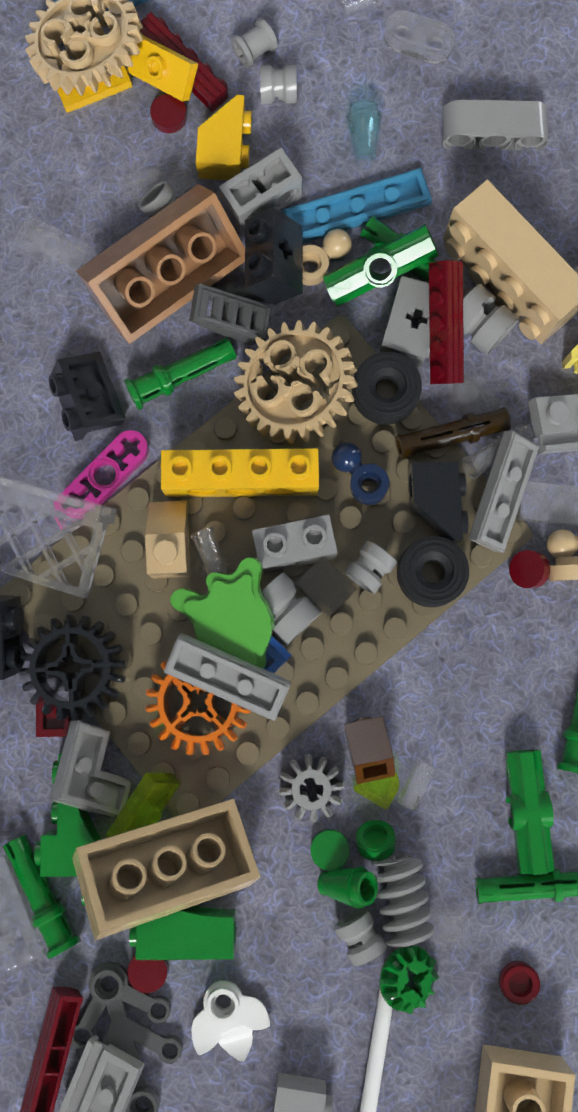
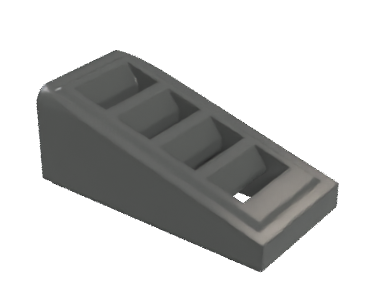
[189,283,271,345]

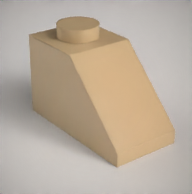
[145,500,191,579]

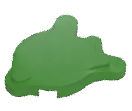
[170,557,275,669]

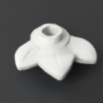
[191,980,270,1062]

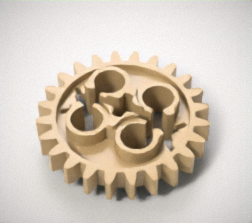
[25,0,143,95]
[234,320,358,444]

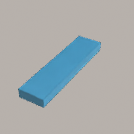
[283,168,432,244]

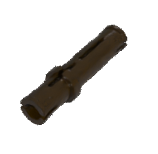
[395,407,511,459]

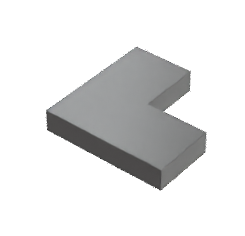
[50,720,132,819]

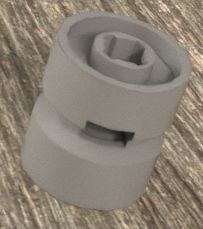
[463,284,520,356]
[262,572,322,646]

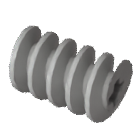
[371,854,434,947]

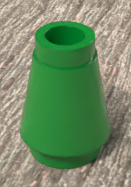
[317,867,378,909]

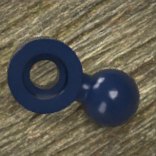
[332,442,389,505]

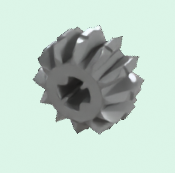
[278,754,345,823]

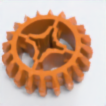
[145,661,252,755]

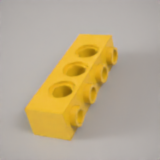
[161,448,319,497]

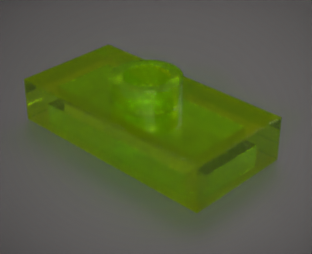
[105,773,181,838]

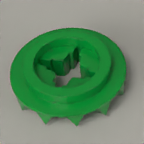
[380,945,440,1014]

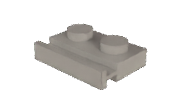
[528,394,578,455]
[59,1035,145,1112]

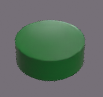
[356,820,396,861]
[310,829,350,871]

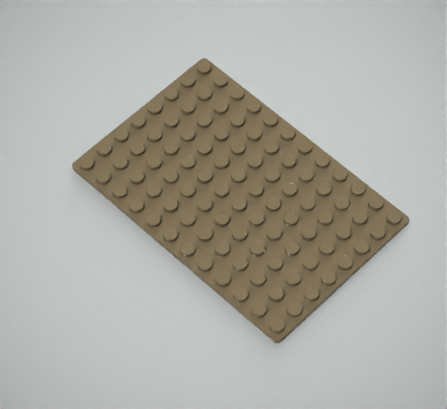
[0,315,533,817]

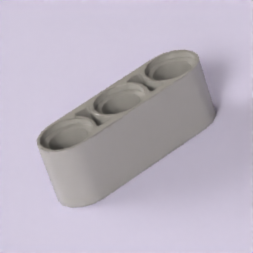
[443,100,548,151]

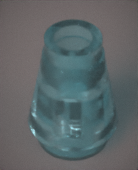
[346,100,382,160]

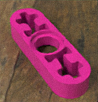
[60,430,149,520]

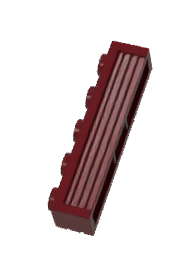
[140,12,228,112]
[429,260,464,384]
[20,986,84,1112]

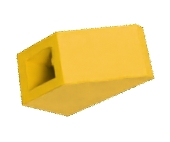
[196,95,252,180]

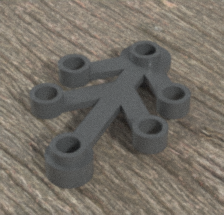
[71,962,183,1112]

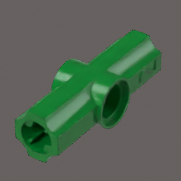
[323,224,439,307]
[505,749,555,875]

